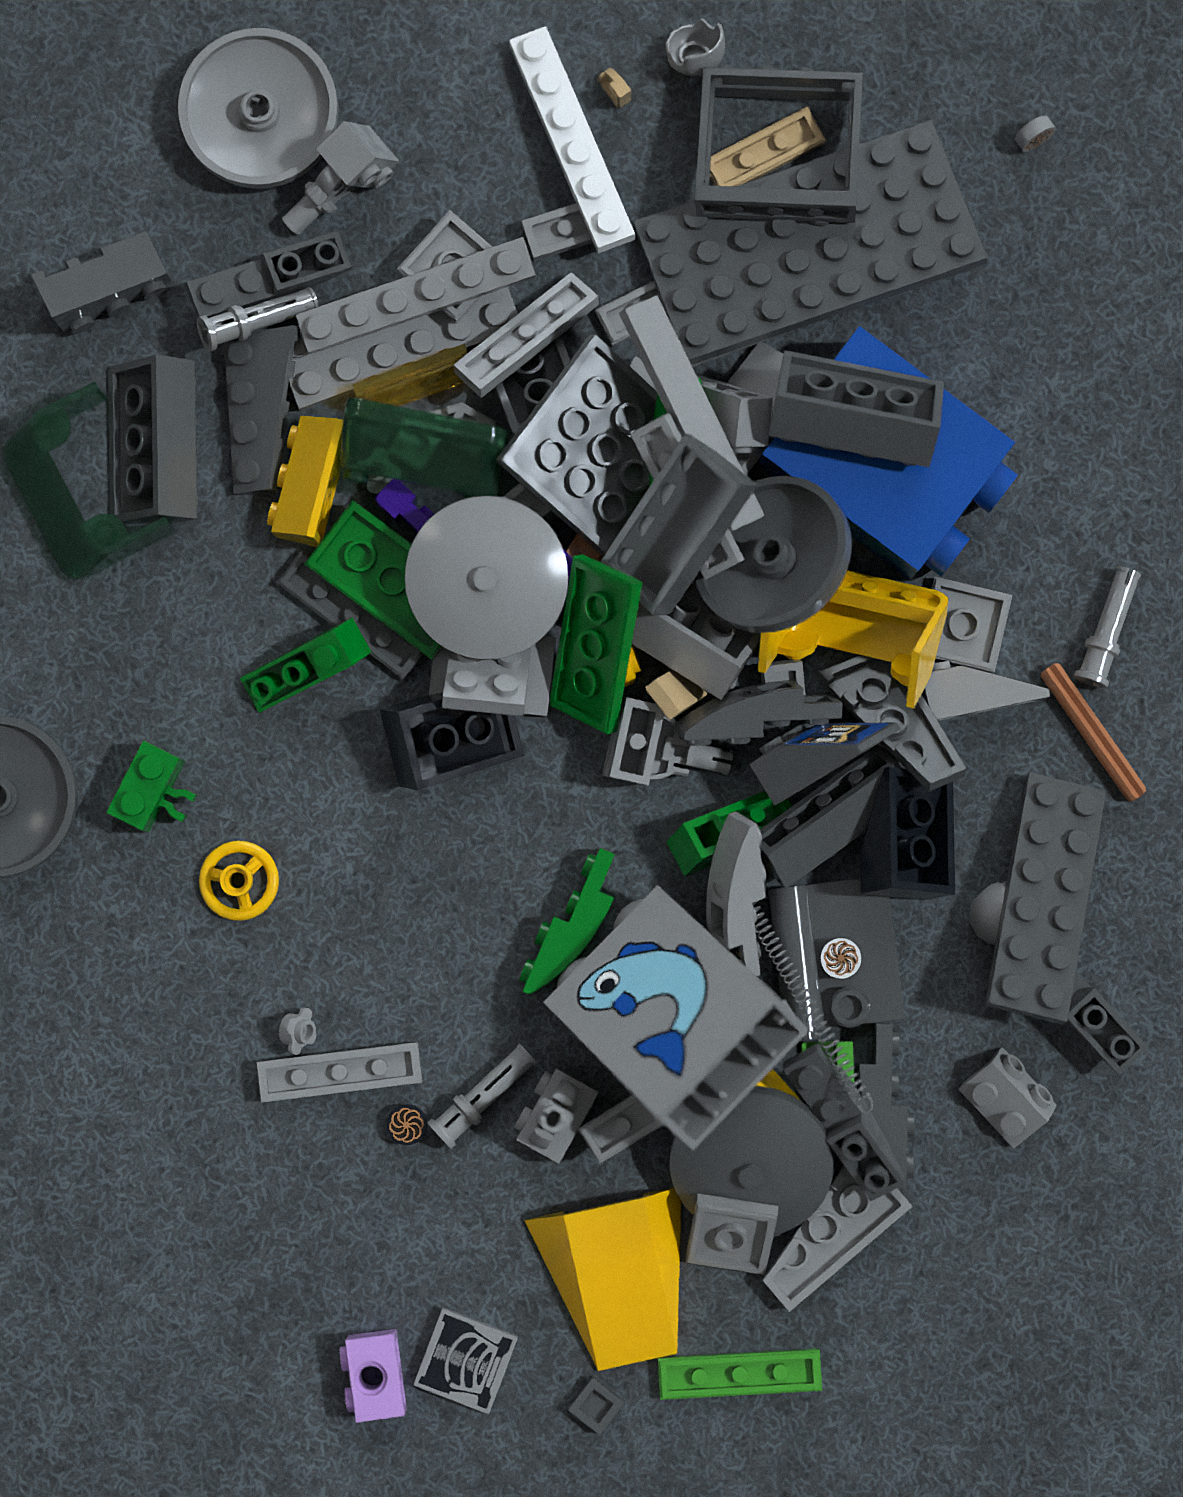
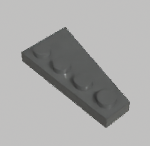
[224,325,301,495]
[818,655,967,791]

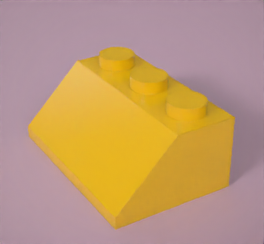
[267,416,350,547]

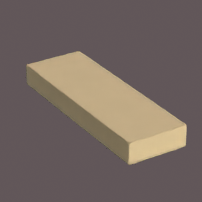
[710,106,826,187]

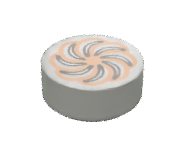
[1015,116,1056,152]

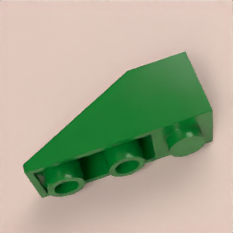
[240,617,371,713]

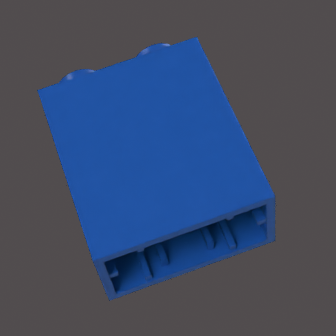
[757,326,1018,581]

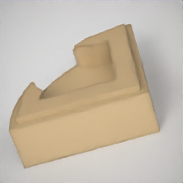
[597,68,631,108]

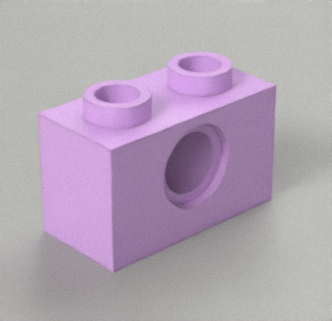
[340,1329,407,1422]

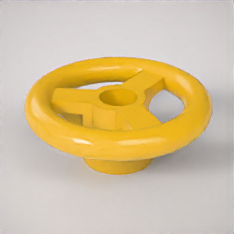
[199,841,279,921]

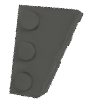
[31,231,172,334]

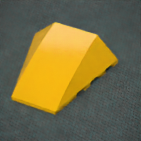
[524,1187,681,1371]

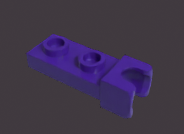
[374,477,435,533]

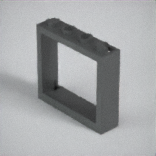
[695,64,863,223]

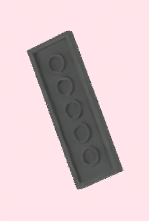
[984,772,1106,1025]

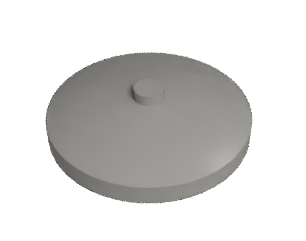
[178,28,338,188]
[405,496,568,659]

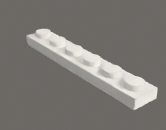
[509,26,635,254]

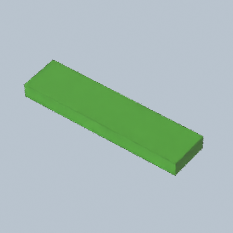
[658,1348,822,1400]

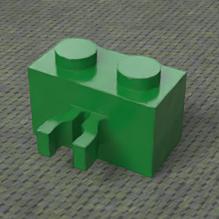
[106,740,198,832]

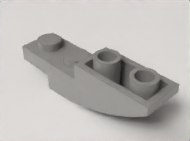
[706,812,766,977]

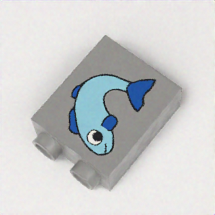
[544,885,809,1150]

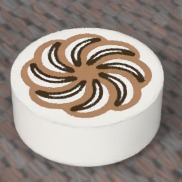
[821,938,861,979]

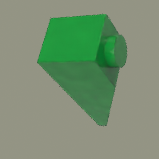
[666,791,792,877]

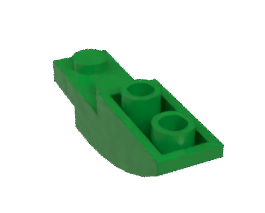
[519,848,615,994]

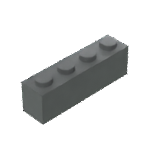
[760,745,901,889]

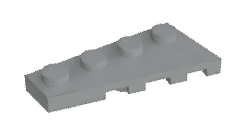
[762,1164,913,1312]

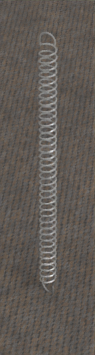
[752,901,873,1113]

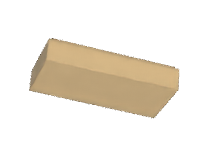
[645,670,708,720]

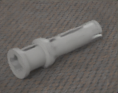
[197,287,319,351]
[1073,566,1141,689]
[427,1044,537,1149]

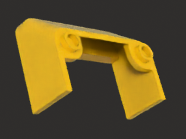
[758,570,948,708]

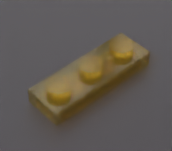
[352,344,468,419]

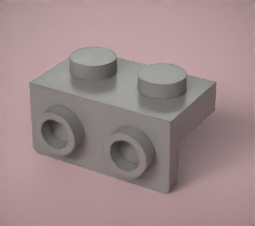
[958,1048,1056,1148]

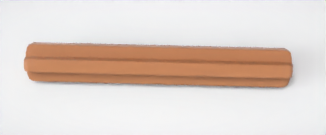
[1041,663,1146,802]

